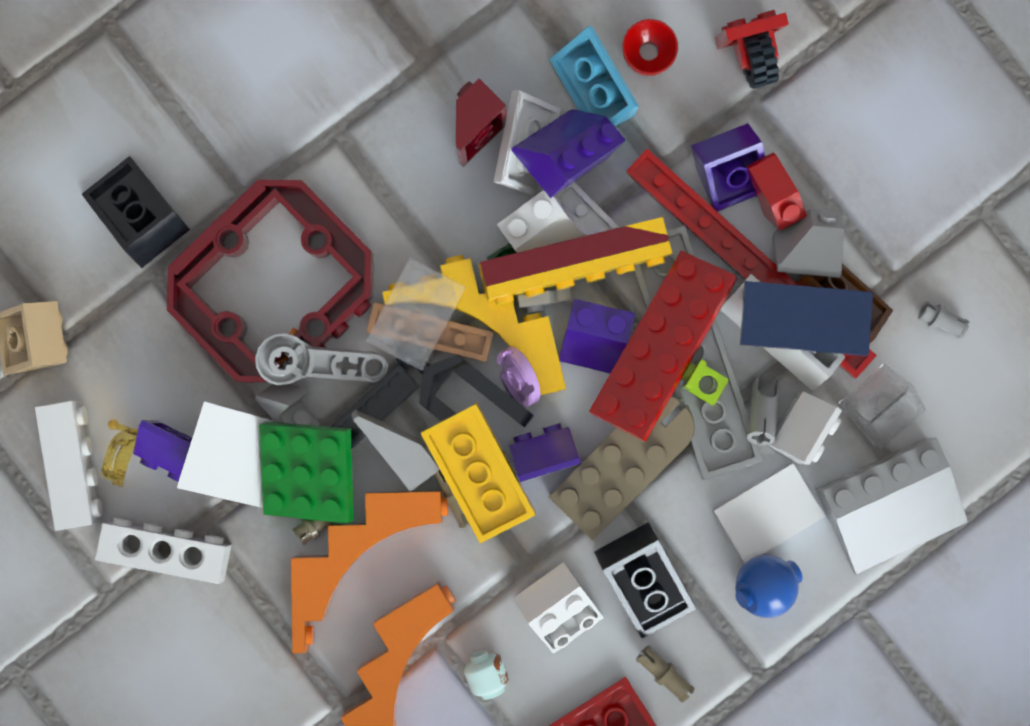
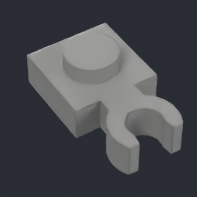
[518,288,572,314]

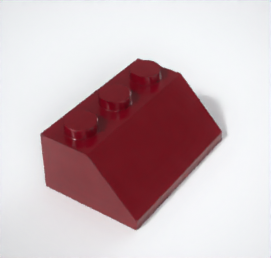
[456,78,507,167]

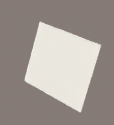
[177,402,274,508]

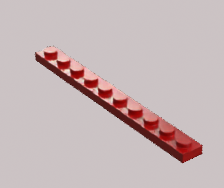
[626,149,877,379]

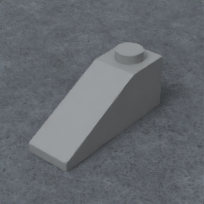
[351,410,440,492]

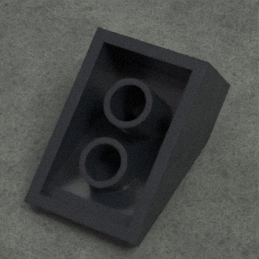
[81,156,190,268]
[594,522,696,638]

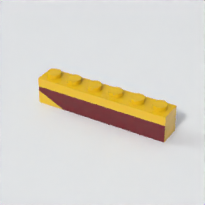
[478,217,672,305]

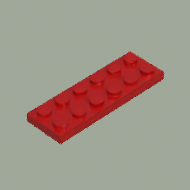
[589,250,737,442]

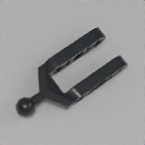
[395,342,534,453]

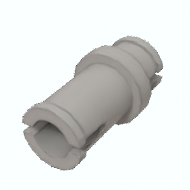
[918,301,970,338]

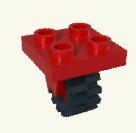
[715,10,789,89]

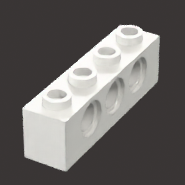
[95,517,232,584]

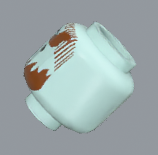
[464,650,509,700]

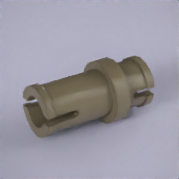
[292,519,334,545]

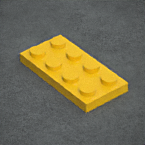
[421,403,536,543]

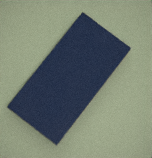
[740,281,873,356]

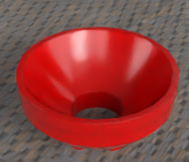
[622,19,678,76]

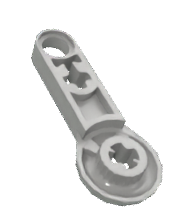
[255,333,388,386]

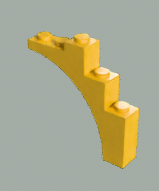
[382,255,566,396]

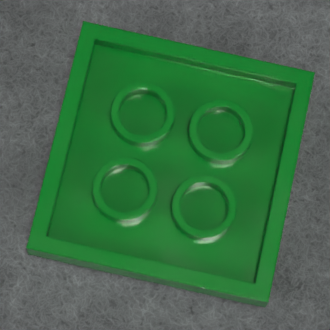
[259,421,354,523]

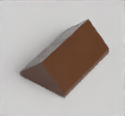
[795,264,893,343]

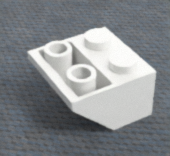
[767,391,842,465]
[513,562,604,654]

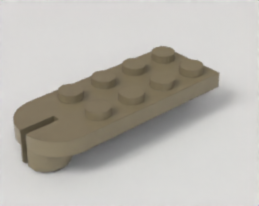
[549,395,695,541]

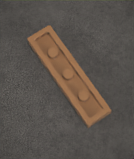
[366,302,494,363]

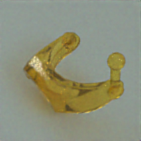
[101,419,138,488]

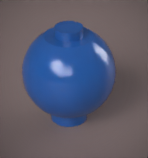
[735,555,803,618]

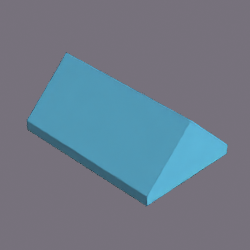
[549,26,639,127]

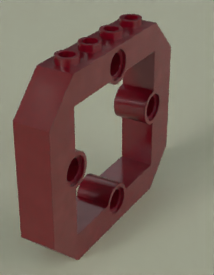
[167,180,374,383]

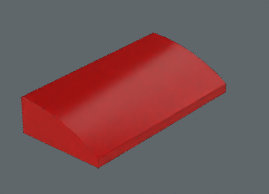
[549,677,657,726]

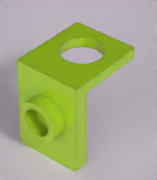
[681,359,729,406]

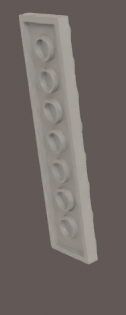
[634,225,763,480]

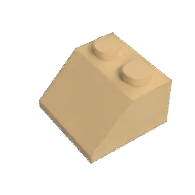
[0,301,67,375]

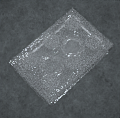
[366,257,466,371]

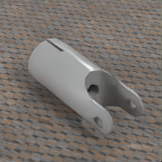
[747,376,780,446]

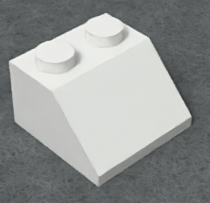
[497,190,586,253]

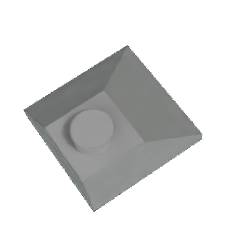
[773,208,844,278]

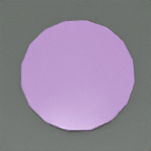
[496,346,541,407]

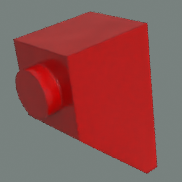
[746,152,807,231]

